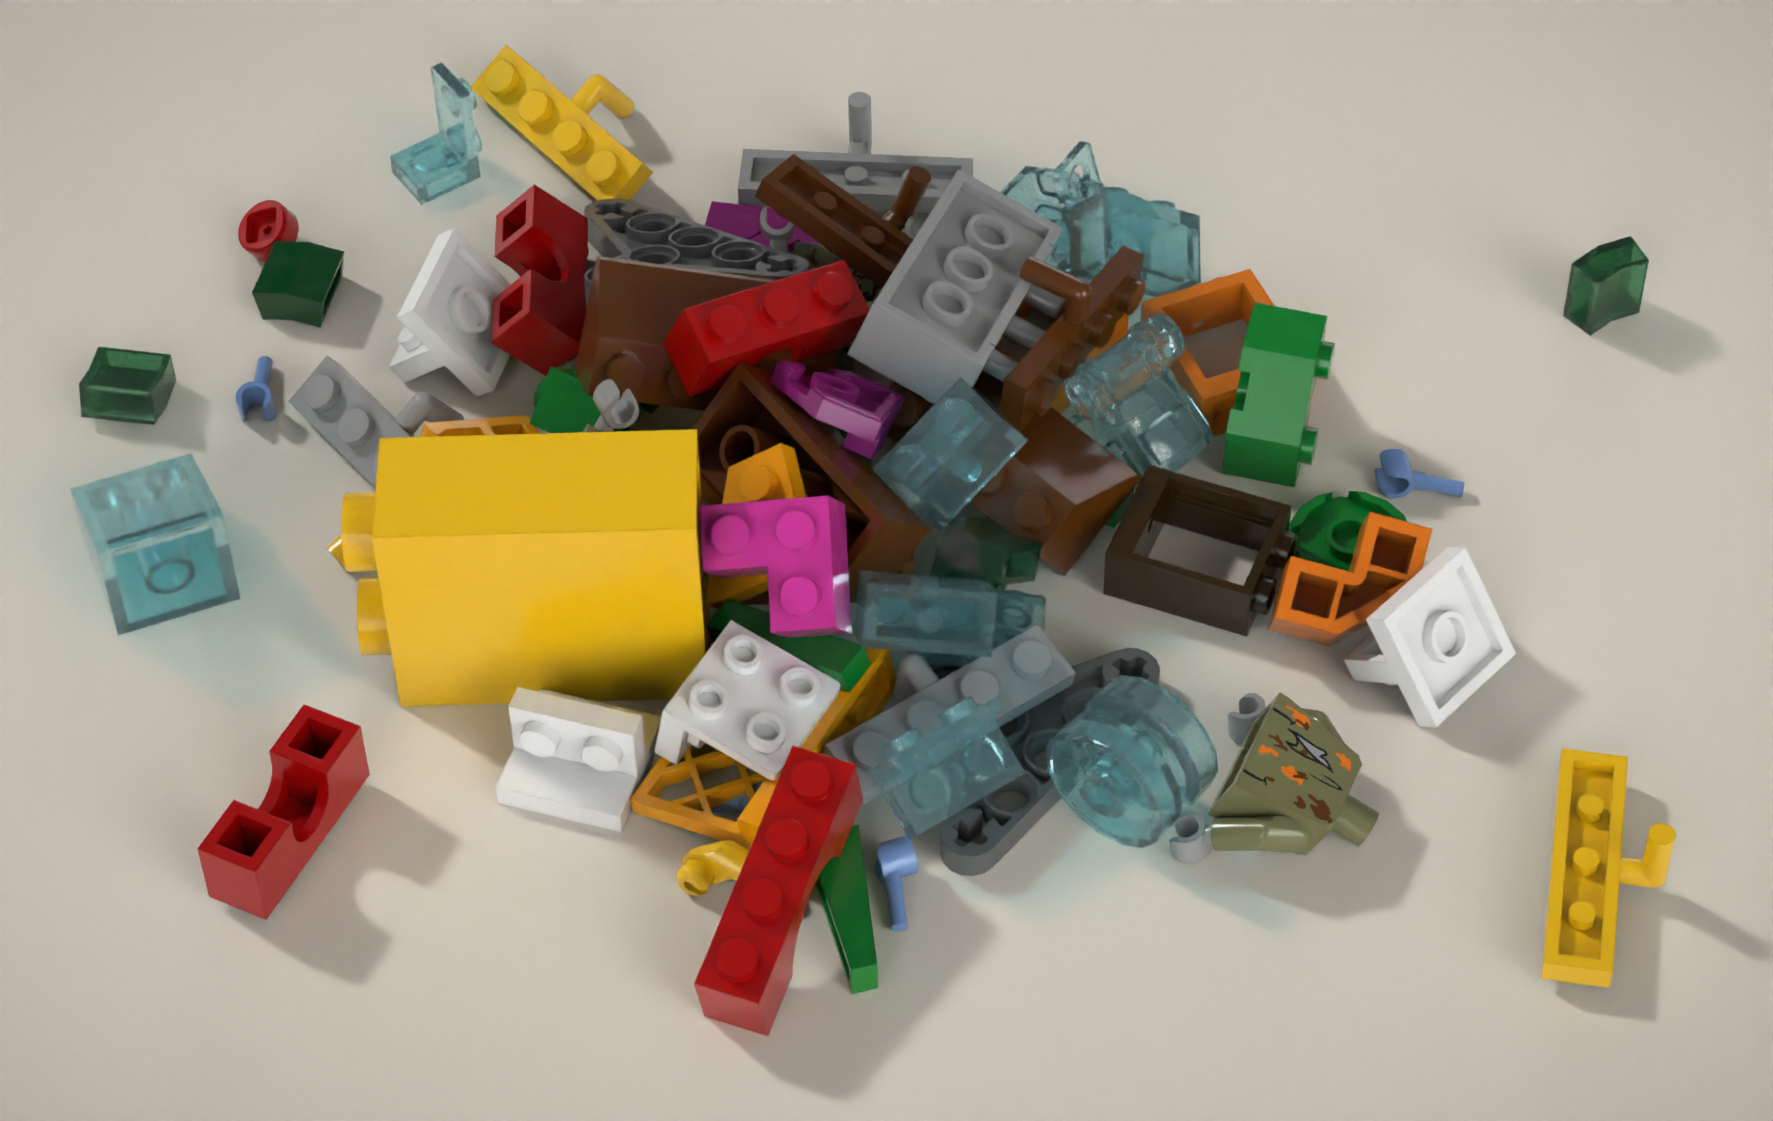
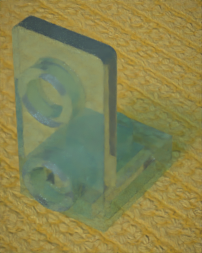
[390,62,482,205]

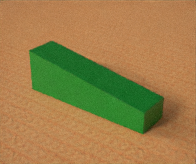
[706,599,871,692]
[815,825,878,994]

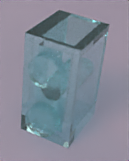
[1069,187,1201,297]
[873,377,1028,531]
[854,570,998,657]

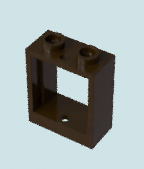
[1103,464,1297,637]

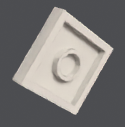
[389,227,511,397]
[1344,546,1516,728]
[495,687,661,833]

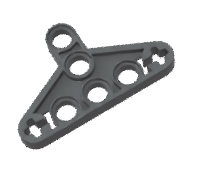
[584,199,810,305]
[932,648,1160,876]

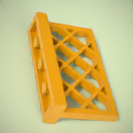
[630,636,896,850]

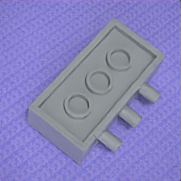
[847,169,1065,416]

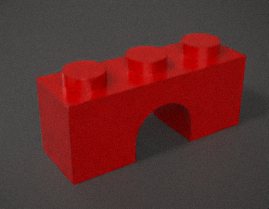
[491,184,589,376]
[663,260,870,397]
[197,704,370,920]

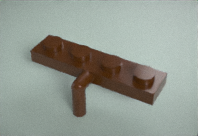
[755,154,931,288]
[997,245,1146,435]

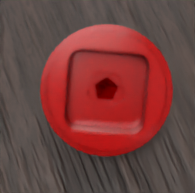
[238,200,299,262]

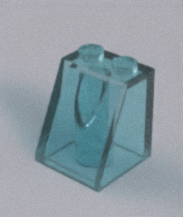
[70,453,240,635]

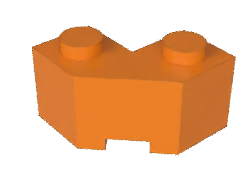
[1267,512,1432,646]

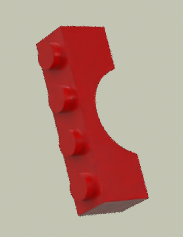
[694,746,863,1036]

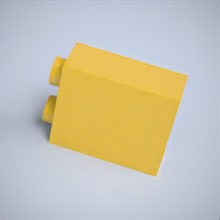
[341,429,709,706]

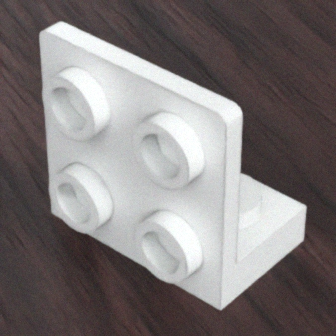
[654,620,841,781]

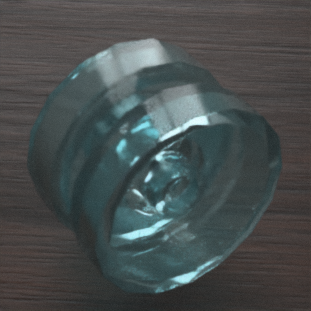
[1045,675,1219,848]

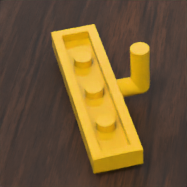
[470,45,653,201]
[1541,748,1676,988]

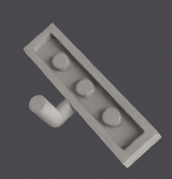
[738,92,973,214]
[288,356,464,488]
[823,624,1076,807]

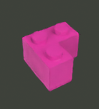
[699,496,852,638]

